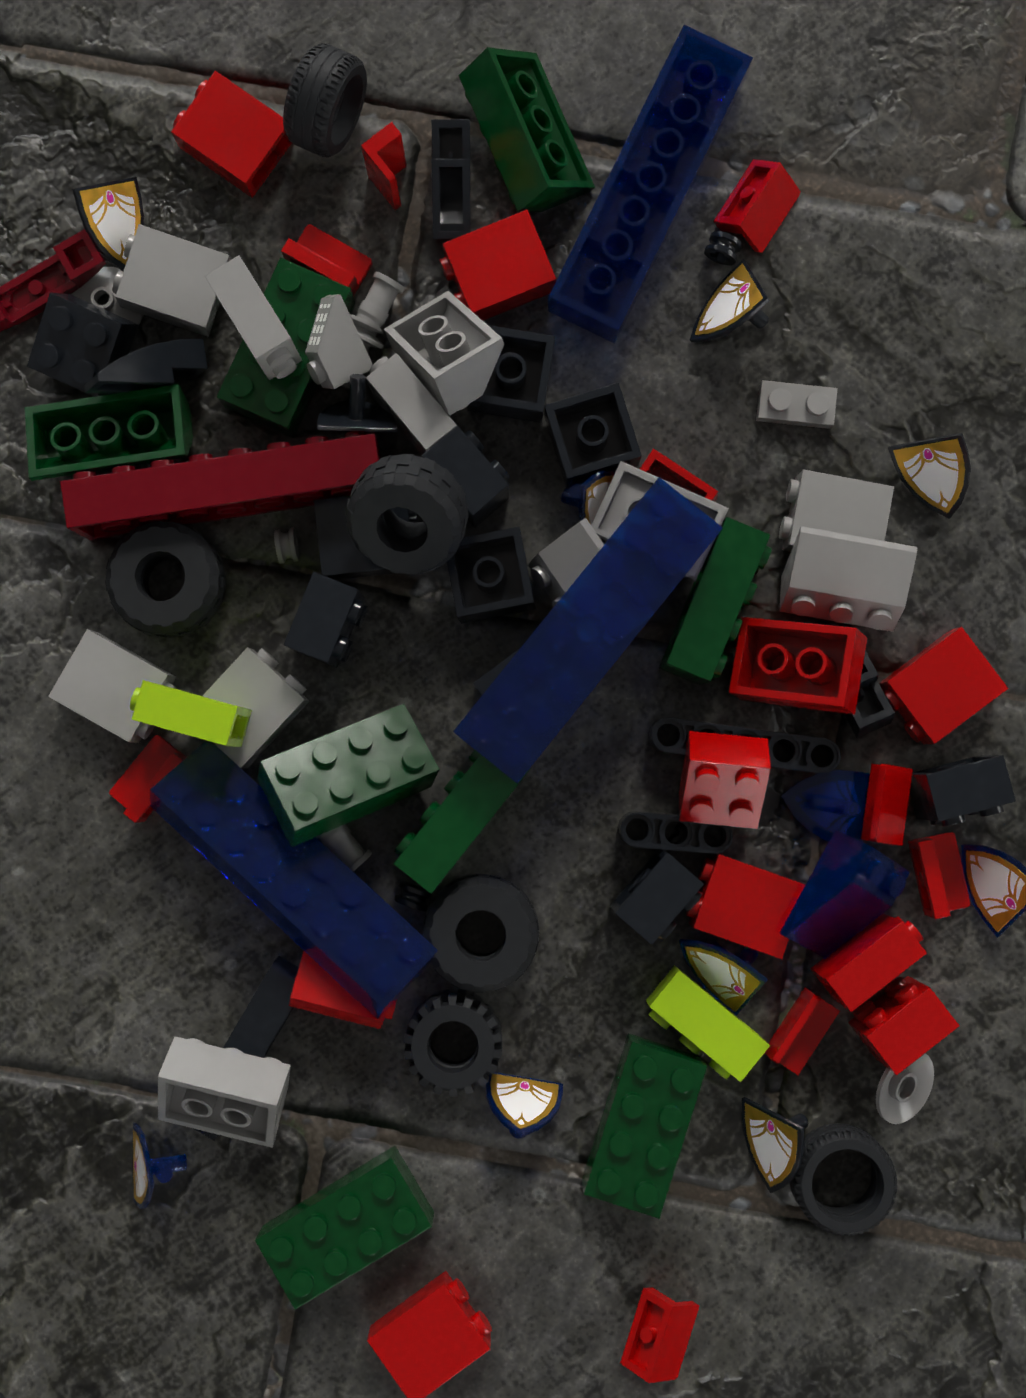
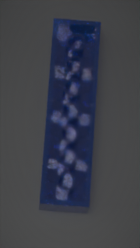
[547,25,753,344]
[453,477,723,784]
[150,740,438,1019]

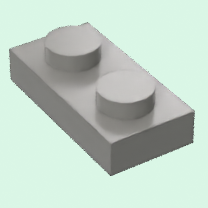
[756,380,838,429]

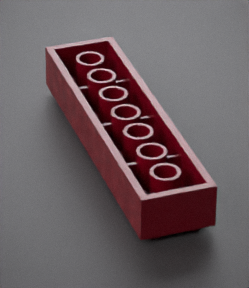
[60,431,382,540]

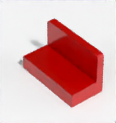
[361,122,407,211]
[713,159,800,253]
[281,224,372,297]
[109,735,193,823]
[861,764,913,846]
[908,832,971,919]
[765,987,840,1075]
[620,1287,699,1383]

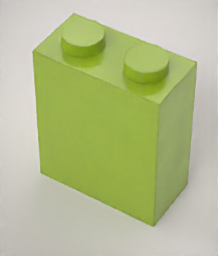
[130,680,252,747]

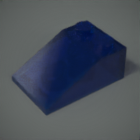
[780,830,910,958]

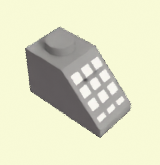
[305,294,373,389]

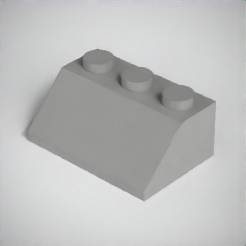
[384,291,504,416]
[528,518,653,659]
[779,526,917,632]
[158,1036,291,1148]

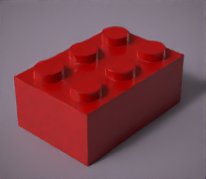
[729,617,867,715]

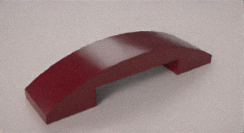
[0,229,106,332]

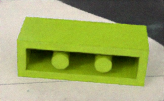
[646,965,770,1082]

